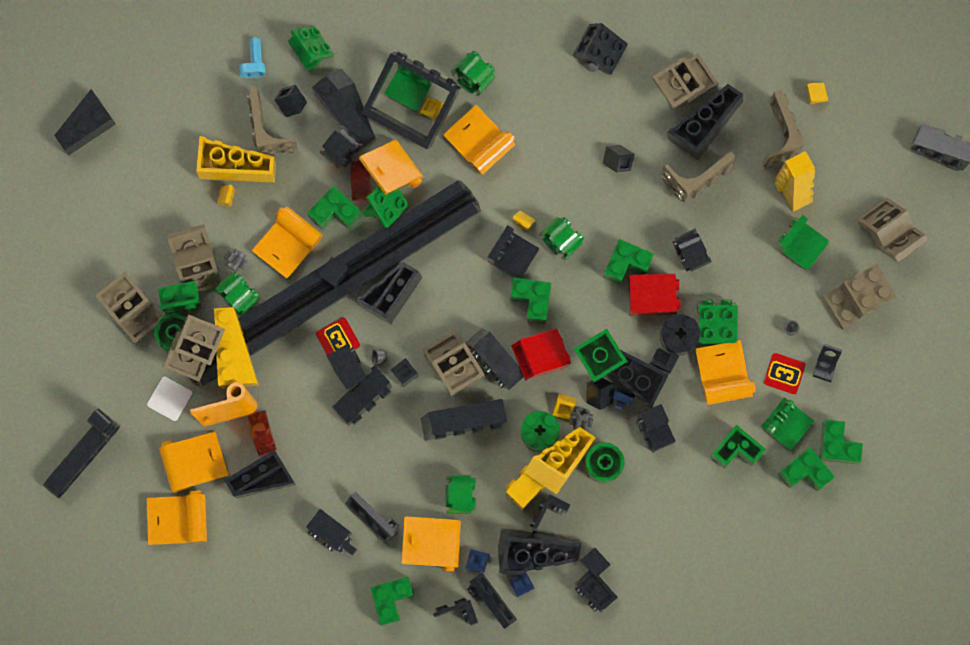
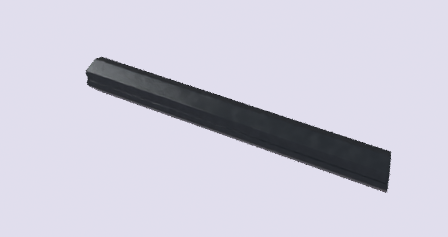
[190,180,481,388]

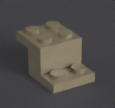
[652,53,719,109]
[857,198,928,262]
[167,224,222,292]
[823,264,897,329]
[95,272,162,344]
[163,314,225,381]
[422,330,485,396]

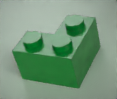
[307,186,362,230]
[603,239,654,285]
[510,277,551,324]
[819,420,863,465]
[710,424,766,469]
[778,447,835,491]
[370,577,414,626]

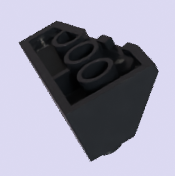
[312,69,375,148]
[498,528,581,575]

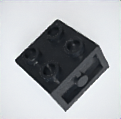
[573,23,628,75]
[487,225,539,279]
[530,494,571,533]
[433,598,478,626]

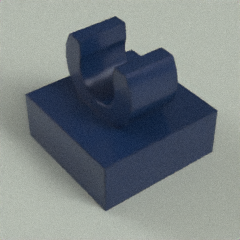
[613,387,635,411]
[466,549,489,573]
[508,572,535,598]

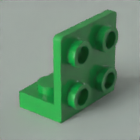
[384,63,433,112]

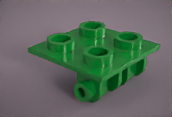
[760,397,814,451]

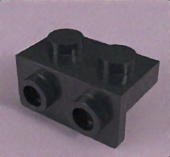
[574,571,618,613]

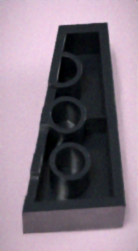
[667,84,743,160]
[610,350,669,408]
[420,399,507,441]

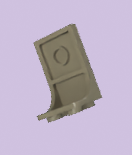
[246,86,298,156]
[762,90,803,168]
[661,151,735,202]

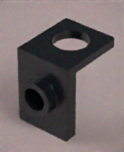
[813,344,842,383]

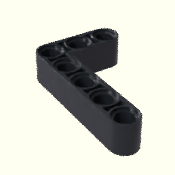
[43,408,120,498]

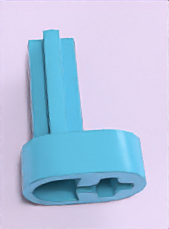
[239,37,266,78]

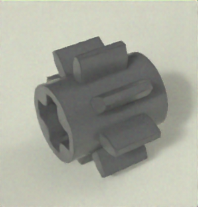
[224,248,248,272]
[570,407,593,431]

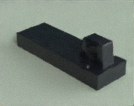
[345,491,399,545]
[467,572,517,629]

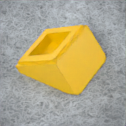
[805,83,828,105]
[419,97,444,121]
[217,185,235,207]
[513,211,535,232]
[552,393,577,421]

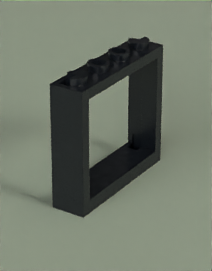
[361,51,461,149]

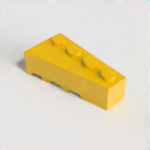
[196,136,276,183]
[775,151,815,212]
[214,307,259,389]
[524,427,596,494]

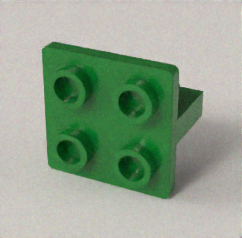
[288,25,334,71]
[361,185,409,228]
[158,281,202,314]

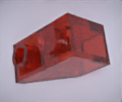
[351,160,371,201]
[247,410,277,456]

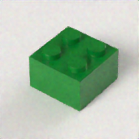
[574,328,627,382]

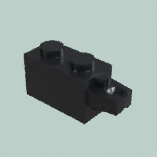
[306,509,357,556]

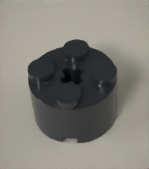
[320,124,364,168]
[672,228,712,272]
[660,314,700,356]

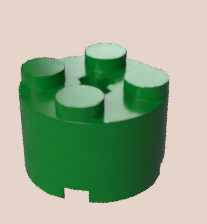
[451,51,495,96]
[539,217,584,261]
[215,272,260,316]
[154,313,186,353]
[520,411,560,452]
[585,442,625,483]
[445,475,476,514]

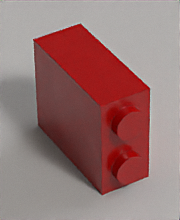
[628,274,680,316]
[511,328,572,381]

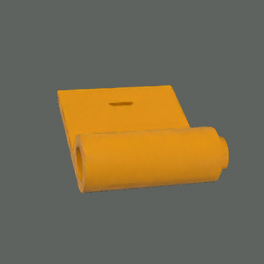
[443,105,515,175]
[359,140,423,195]
[252,206,323,279]
[695,340,756,405]
[190,382,257,427]
[159,432,229,493]
[147,491,207,545]
[401,517,461,572]

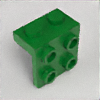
[777,214,829,270]
[697,299,738,344]

